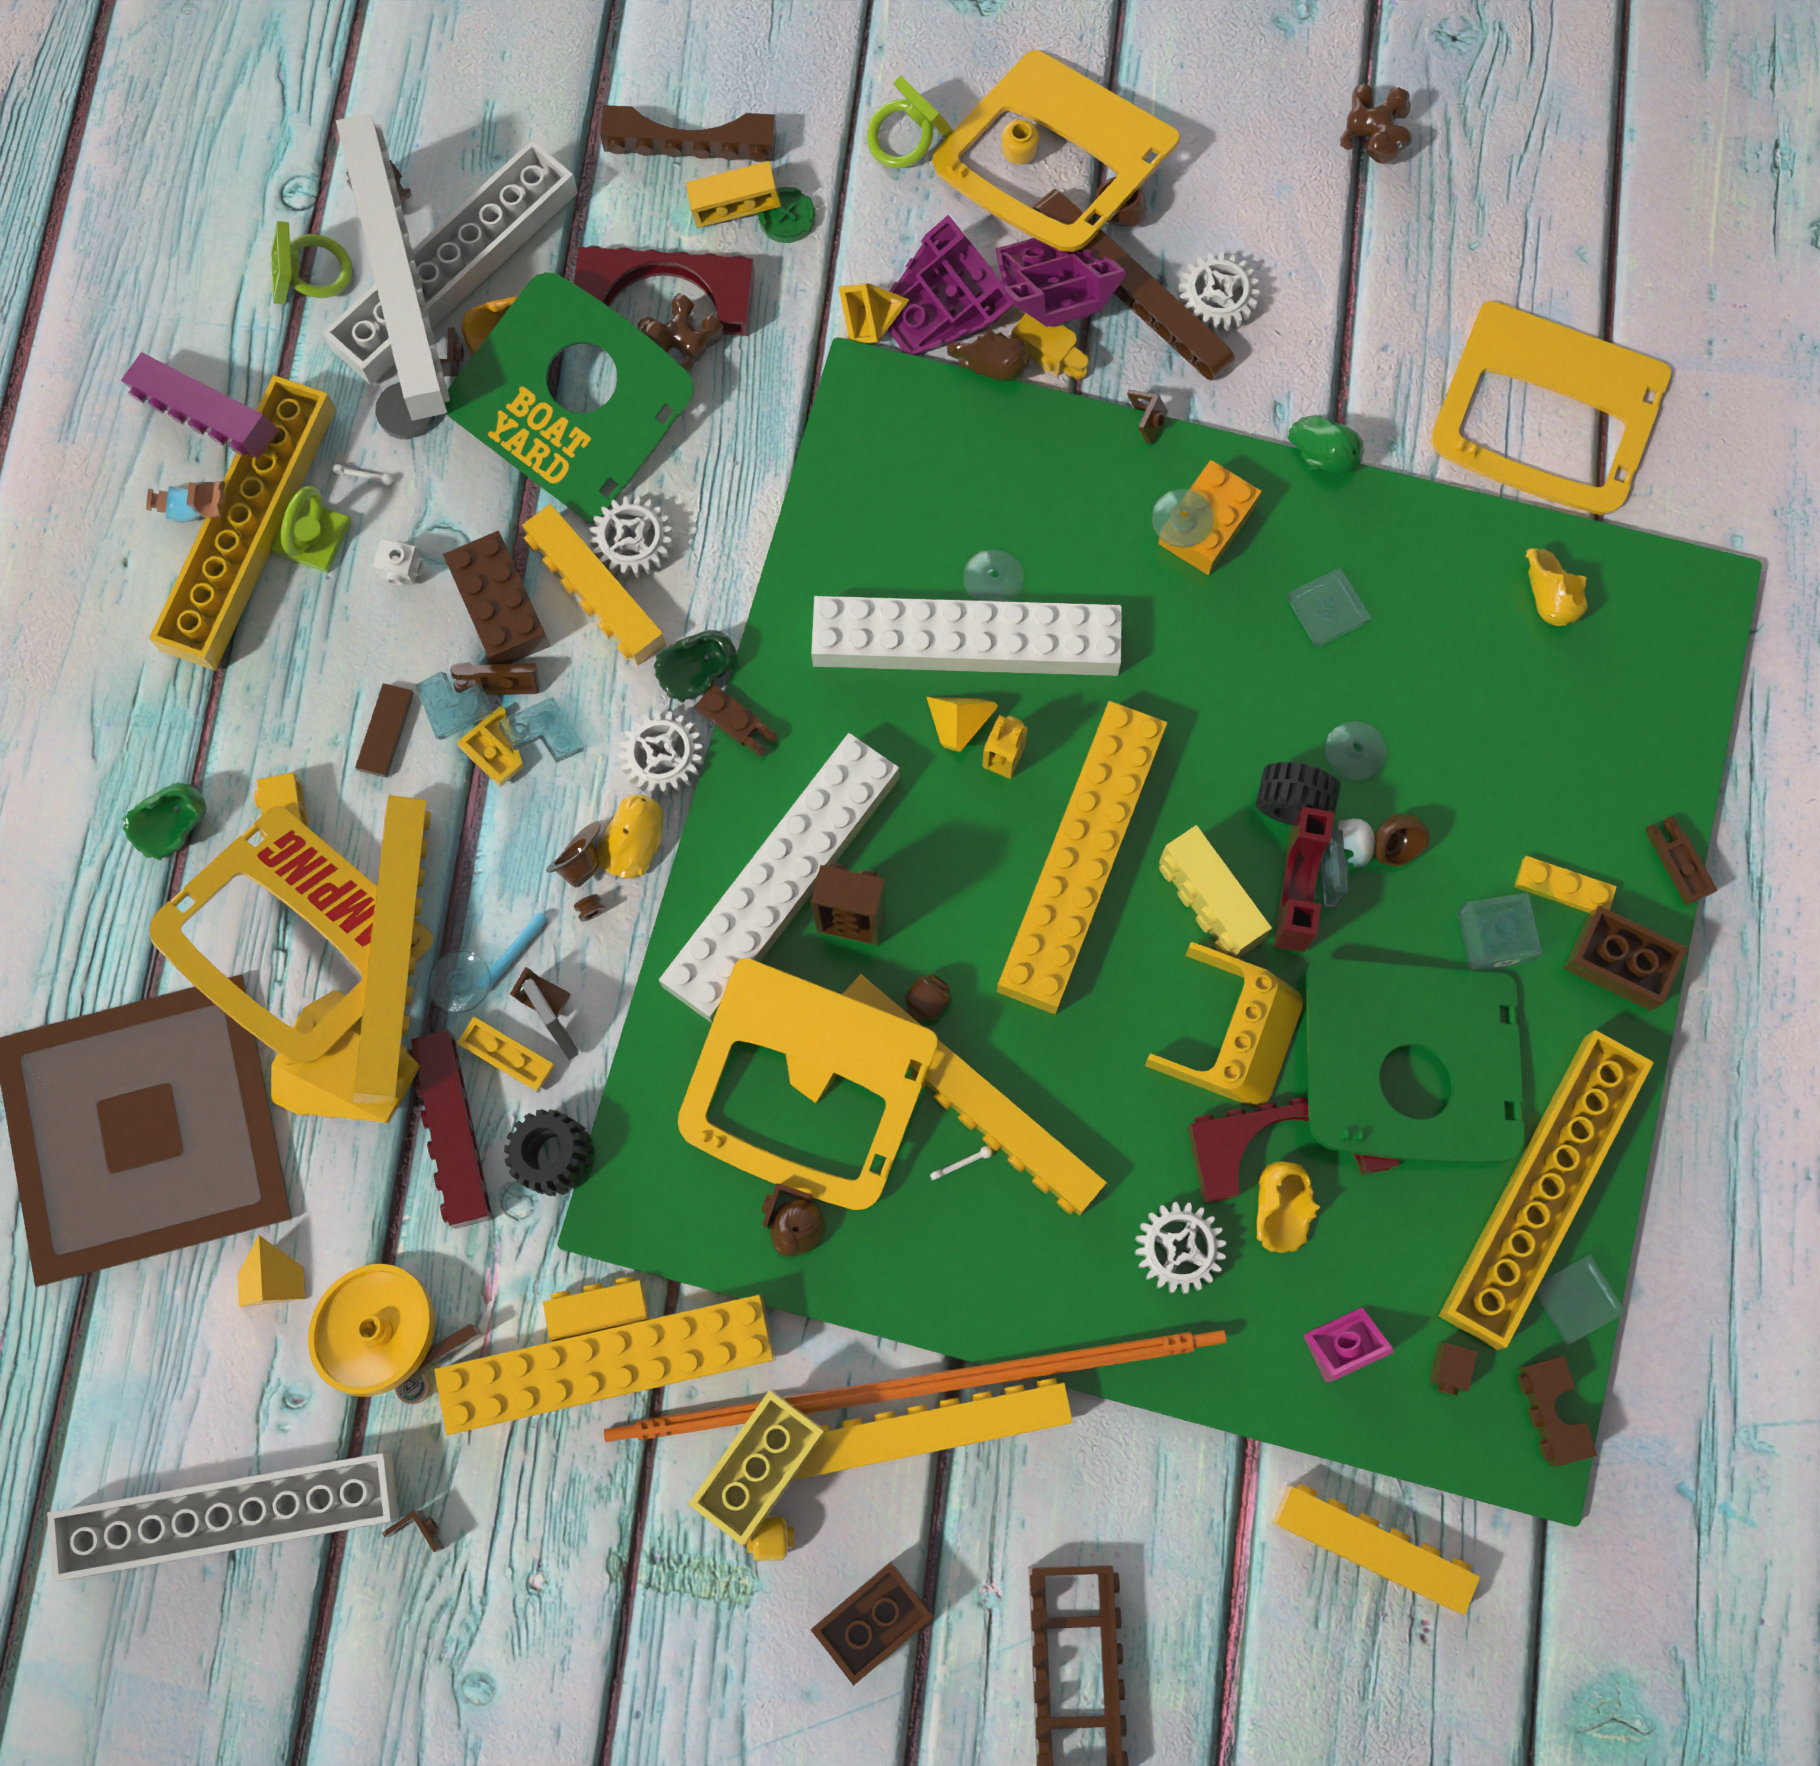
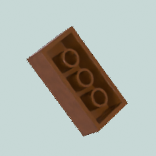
[443,530,551,664]
[811,863,887,946]

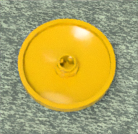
[308,1264,435,1397]

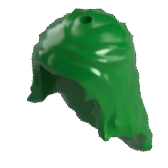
[1288,415,1364,474]
[123,782,207,860]

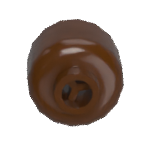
[905,973,952,1022]

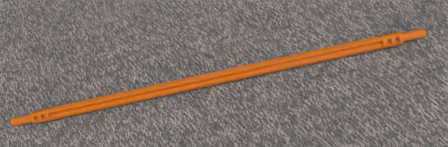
[604,1330,1226,1442]

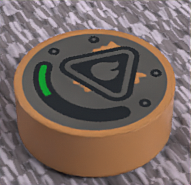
[395,1371,431,1404]

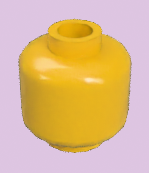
[1001,120,1039,164]
[746,1516,795,1562]

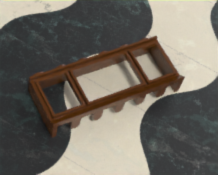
[1028,1565,1129,1766]

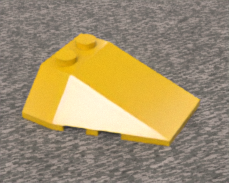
[271,990,420,1123]

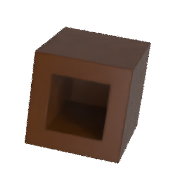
[1429,1342,1477,1396]

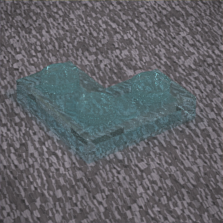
[415,671,493,740]
[499,697,585,763]

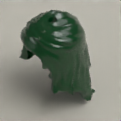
[654,630,737,703]

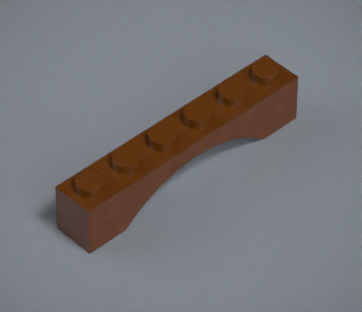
[600,105,777,162]

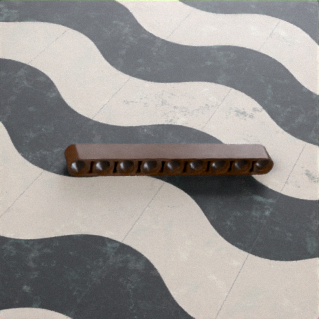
[1032,189,1235,381]

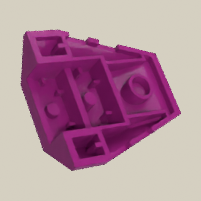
[887,215,1015,356]
[996,238,1126,327]

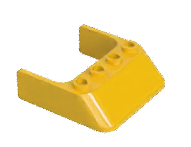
[1145,942,1303,1107]

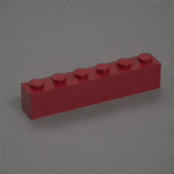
[408,1030,493,1229]

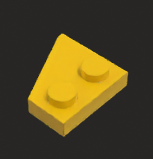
[457,705,523,787]

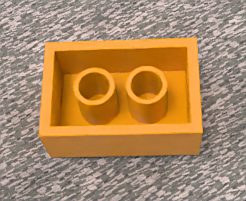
[1158,460,1262,575]

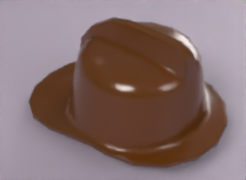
[546,821,601,888]

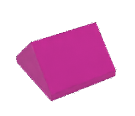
[1304,1308,1394,1382]

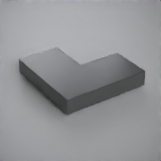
[521,979,579,1060]

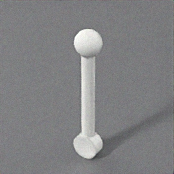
[333,464,394,485]
[930,1146,993,1181]

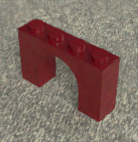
[1273,807,1334,952]

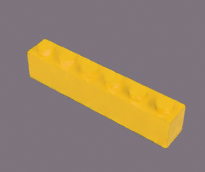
[522,503,666,666]
[1272,1483,1480,1615]

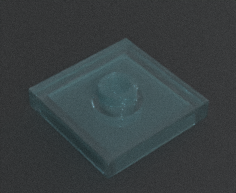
[1286,568,1371,648]
[1321,830,1348,907]
[1535,1254,1626,1345]

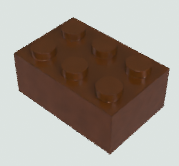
[1564,905,1688,1011]
[811,1561,933,1686]

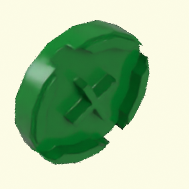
[758,187,816,243]

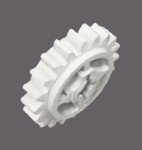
[1177,252,1260,332]
[589,496,673,578]
[618,711,705,796]
[1134,1202,1226,1294]

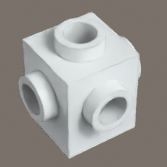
[372,539,423,586]

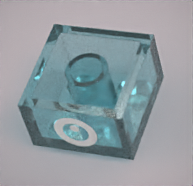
[1457,893,1542,971]

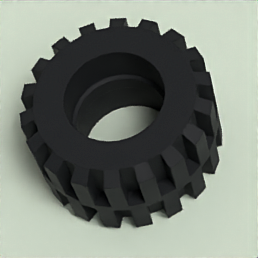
[1255,762,1341,825]
[504,1109,594,1196]

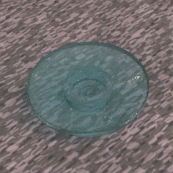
[1152,489,1214,548]
[964,549,1024,602]
[1325,721,1387,781]
[428,951,491,1013]

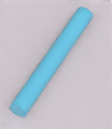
[478,912,548,992]

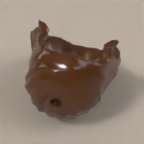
[947,328,1030,382]

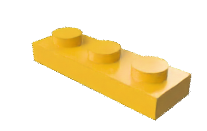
[1514,856,1617,913]
[457,1016,555,1093]

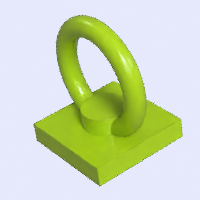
[867,75,953,169]
[271,221,352,304]
[270,486,352,573]

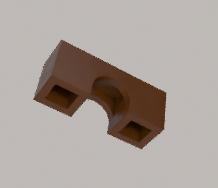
[1517,1356,1597,1466]

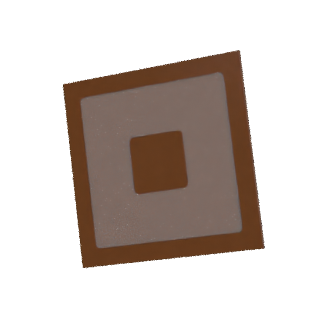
[0,975,292,1287]

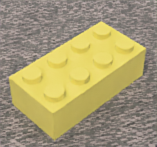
[1159,825,1272,959]
[688,1390,827,1546]

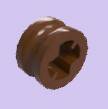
[573,894,606,922]

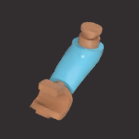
[146,481,226,523]

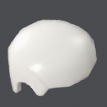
[1338,819,1376,867]

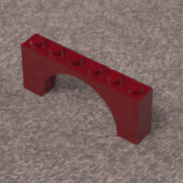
[574,245,755,336]
[1187,1097,1399,1204]

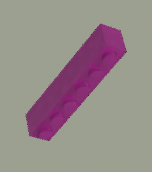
[121,352,279,459]

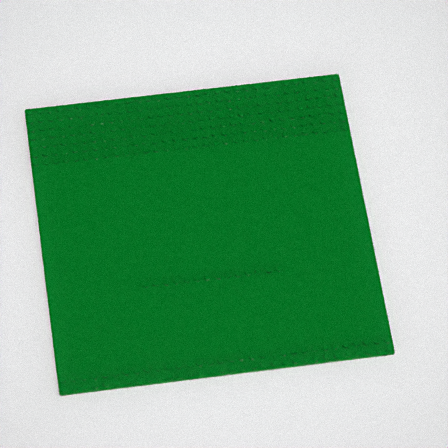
[557,337,1762,1527]

